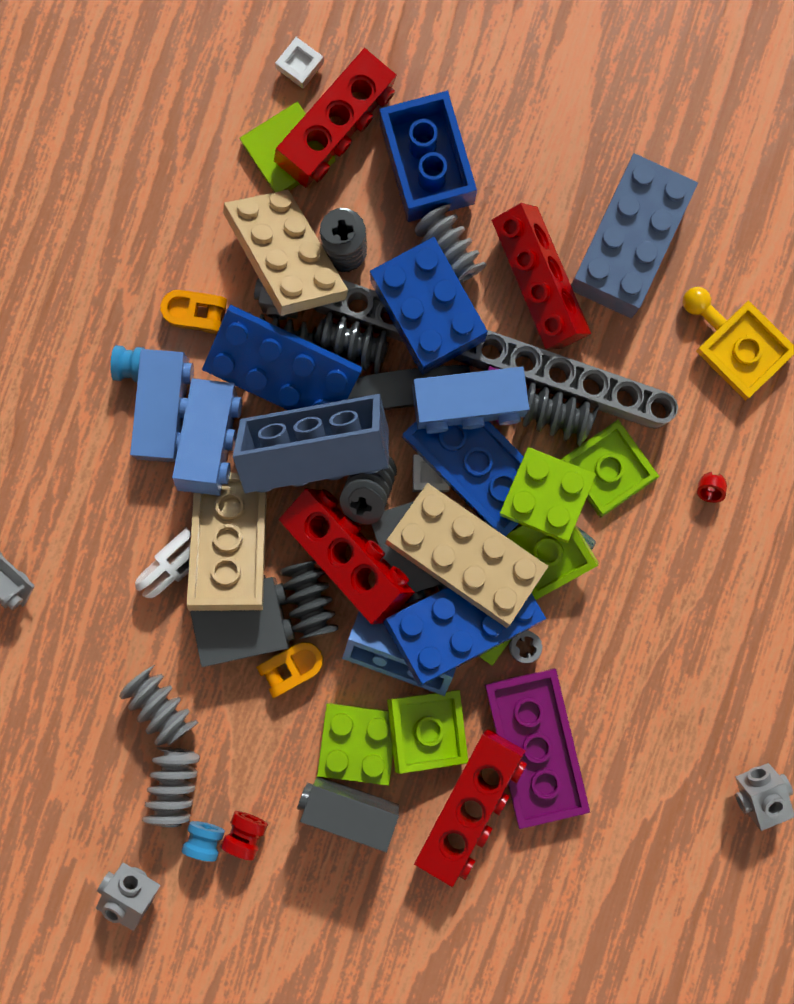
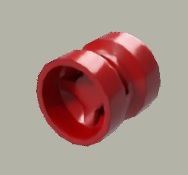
[220,811,268,861]

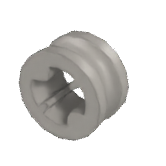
[508,631,543,663]

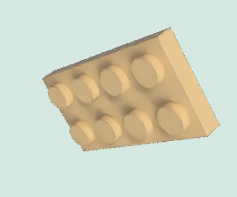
[223,189,348,316]
[187,473,267,611]
[385,483,548,628]

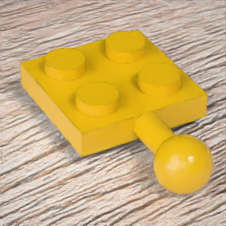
[683,287,794,401]

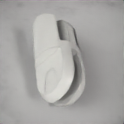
[135,527,191,598]

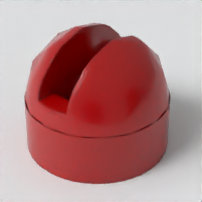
[697,472,727,503]

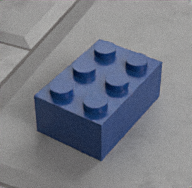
[379,90,477,222]
[370,237,488,375]

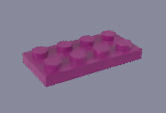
[485,668,591,829]

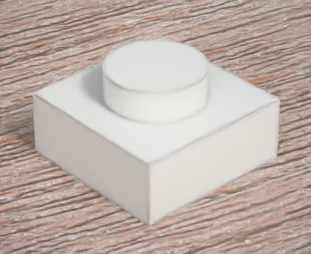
[275,37,324,89]
[413,454,449,492]

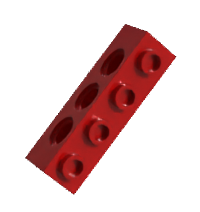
[274,47,397,188]
[491,203,591,349]
[278,488,415,624]
[414,729,527,888]

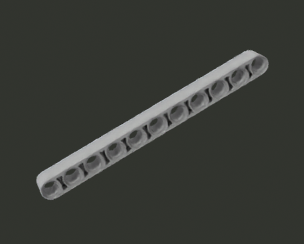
[314,280,678,429]

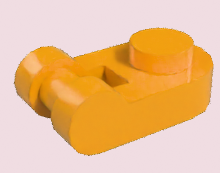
[160,290,227,334]
[256,642,323,699]

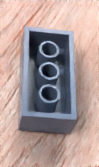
[571,153,698,319]
[233,394,389,493]

